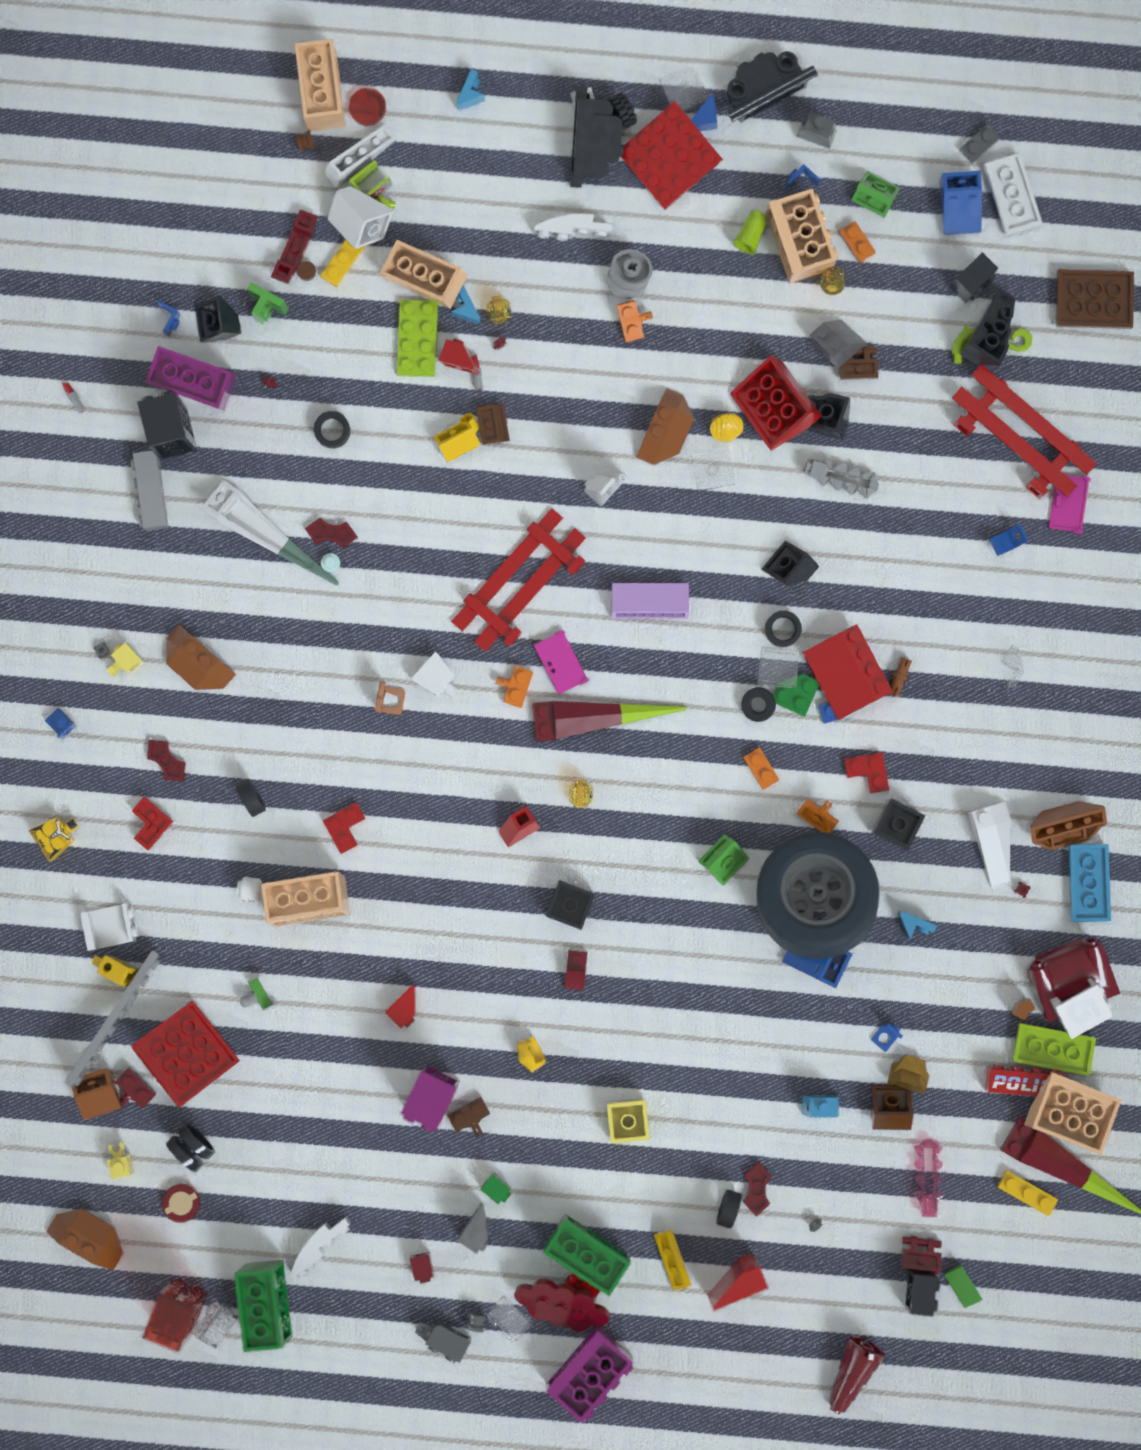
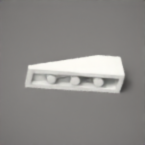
[325,125,397,188]

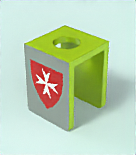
[349,160,392,199]

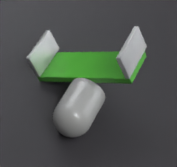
[240,974,278,1011]

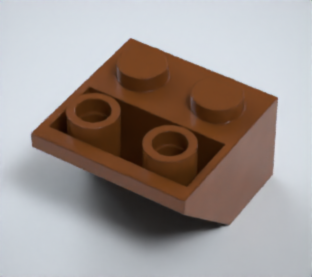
[72,1068,122,1120]

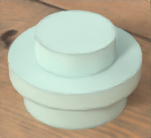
[321,553,340,573]

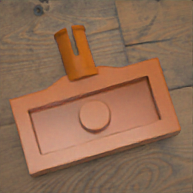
[616,300,653,342]
[495,666,533,708]
[796,798,839,833]

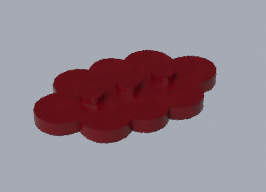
[514,1278,610,1332]

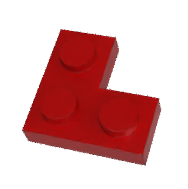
[844,753,889,794]
[132,797,174,851]
[322,802,366,854]

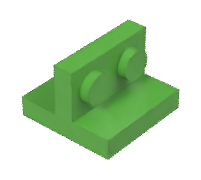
[851,171,901,218]
[247,283,289,325]
[698,834,750,886]

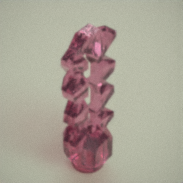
[914,1139,943,1217]

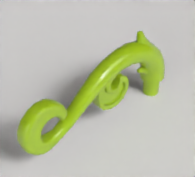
[952,325,1033,364]

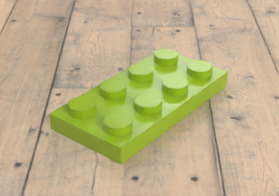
[397,300,438,378]
[1012,1023,1096,1076]

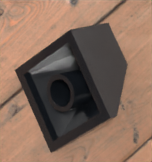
[195,295,241,343]
[761,540,819,585]

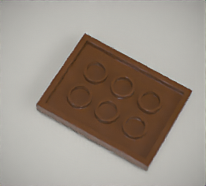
[1056,269,1134,329]

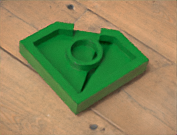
[773,674,819,717]

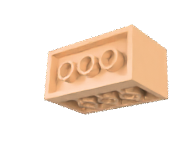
[295,39,346,132]
[766,189,838,284]
[261,872,350,927]

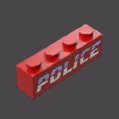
[985,1064,1067,1097]

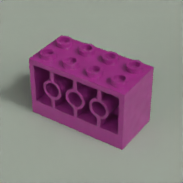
[145,346,237,411]
[400,1065,460,1132]
[546,1326,633,1423]

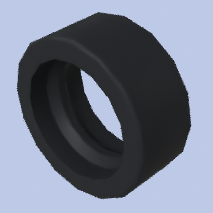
[314,411,351,449]
[765,610,802,647]
[235,779,266,817]
[716,1189,742,1229]

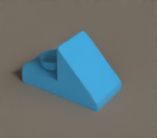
[456,69,485,110]
[451,285,481,324]
[897,911,937,940]

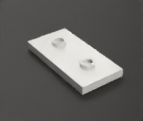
[983,152,1042,236]

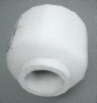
[236,877,263,903]

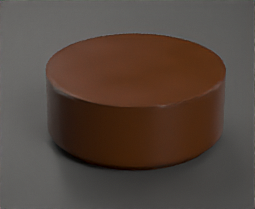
[297,261,316,281]

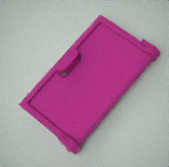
[1048,475,1091,534]
[534,630,589,695]

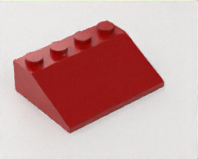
[730,355,822,451]
[802,624,893,720]
[707,1253,769,1312]

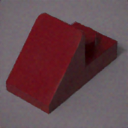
[564,950,588,991]

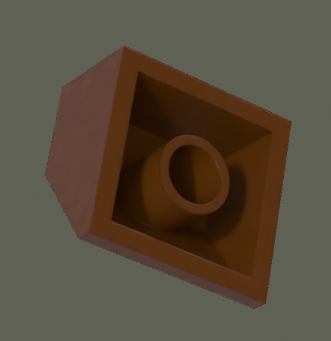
[871,1085,914,1130]

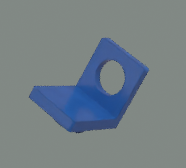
[785,164,820,190]
[157,300,181,337]
[989,524,1029,556]
[45,708,76,739]
[871,1022,903,1052]

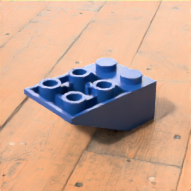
[939,171,982,235]
[782,951,853,988]

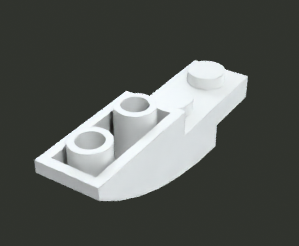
[534,214,612,241]
[290,1216,351,1279]

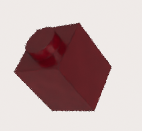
[410,1251,435,1283]

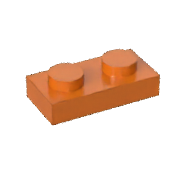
[839,221,876,264]
[743,747,779,790]

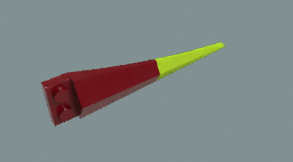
[532,701,687,741]
[1000,1117,1141,1214]

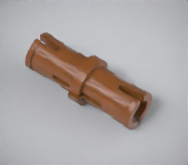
[890,657,912,697]

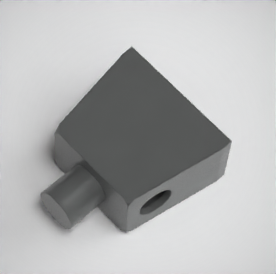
[796,112,837,149]

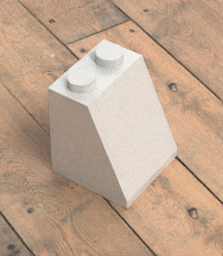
[328,186,393,249]

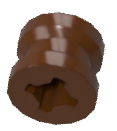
[295,130,315,153]

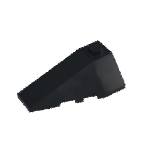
[960,288,1016,366]
[806,393,851,440]

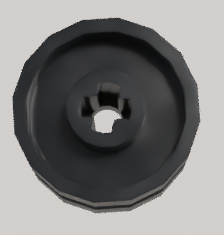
[166,1123,216,1173]

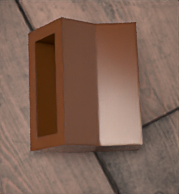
[1010,998,1036,1020]

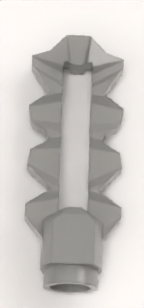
[804,459,879,499]

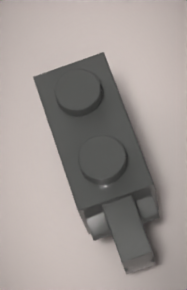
[415,1321,472,1363]

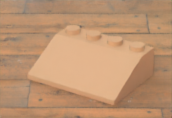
[1024,1072,1121,1155]

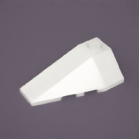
[584,473,627,507]
[968,802,1011,886]

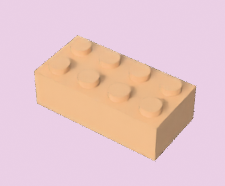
[379,240,468,309]

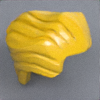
[710,413,743,443]
[517,1037,546,1073]

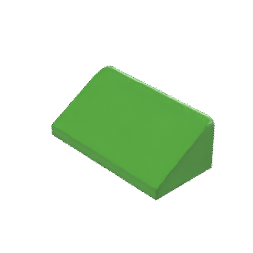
[944,1264,983,1308]

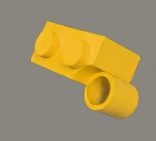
[433,413,481,463]

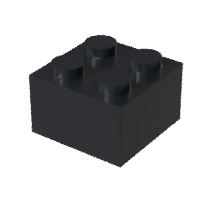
[950,252,998,304]
[871,798,926,850]
[546,880,595,930]
[905,1270,940,1317]

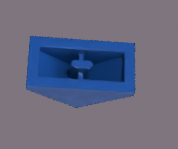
[691,95,717,131]

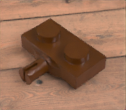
[447,1097,491,1137]

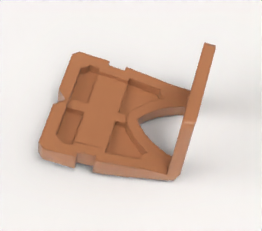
[375,681,406,715]

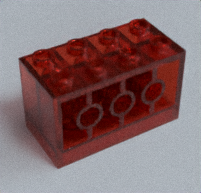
[142,1279,208,1353]

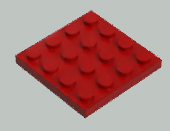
[621,101,723,210]
[131,1000,240,1108]

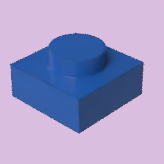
[818,703,837,724]

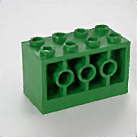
[543,1214,631,1297]
[234,1259,293,1352]

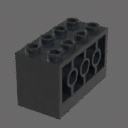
[137,391,198,460]

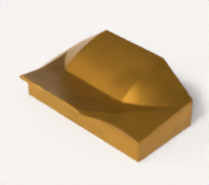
[887,1054,929,1095]

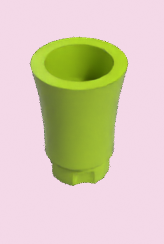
[732,210,768,254]

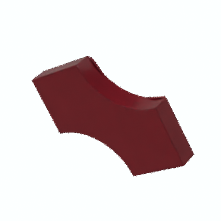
[305,518,358,549]
[147,740,186,782]
[743,1161,771,1217]

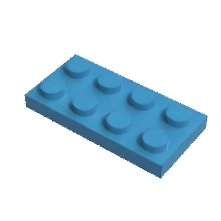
[1069,844,1111,922]

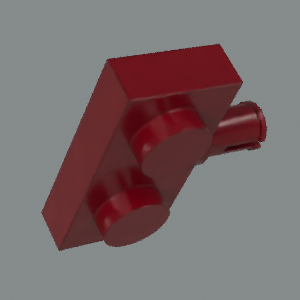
[115,1067,157,1109]

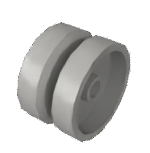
[607,249,652,299]

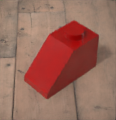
[439,339,480,375]
[385,984,416,1028]

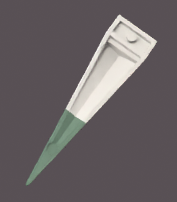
[202,480,339,585]

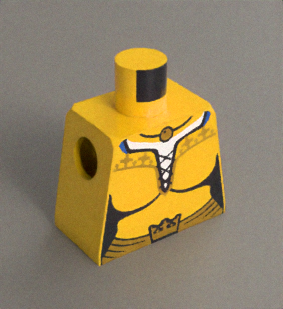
[28,817,79,861]
[92,954,139,987]

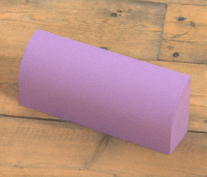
[612,583,689,619]

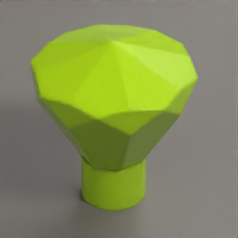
[376,195,396,209]

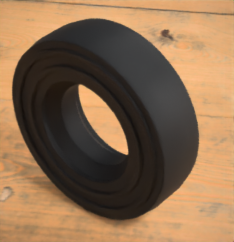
[741,687,776,722]

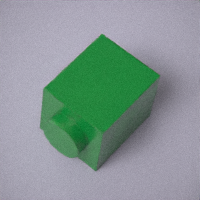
[480,1173,511,1205]

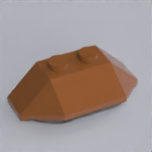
[636,389,694,465]
[166,624,236,690]
[1030,801,1107,850]
[46,1208,123,1271]

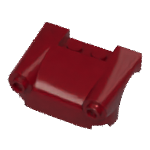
[1027,938,1121,1023]

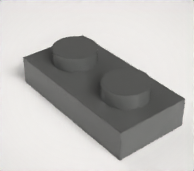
[959,124,1001,164]

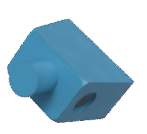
[802,1095,839,1118]

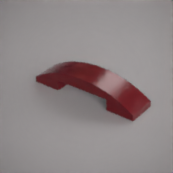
[271,209,318,284]

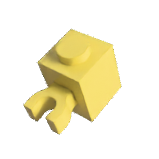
[107,643,143,677]
[107,1141,134,1179]

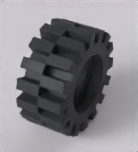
[608,93,637,129]

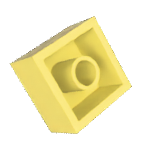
[607,1098,650,1143]

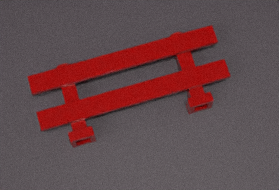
[952,365,1097,500]
[451,508,586,652]

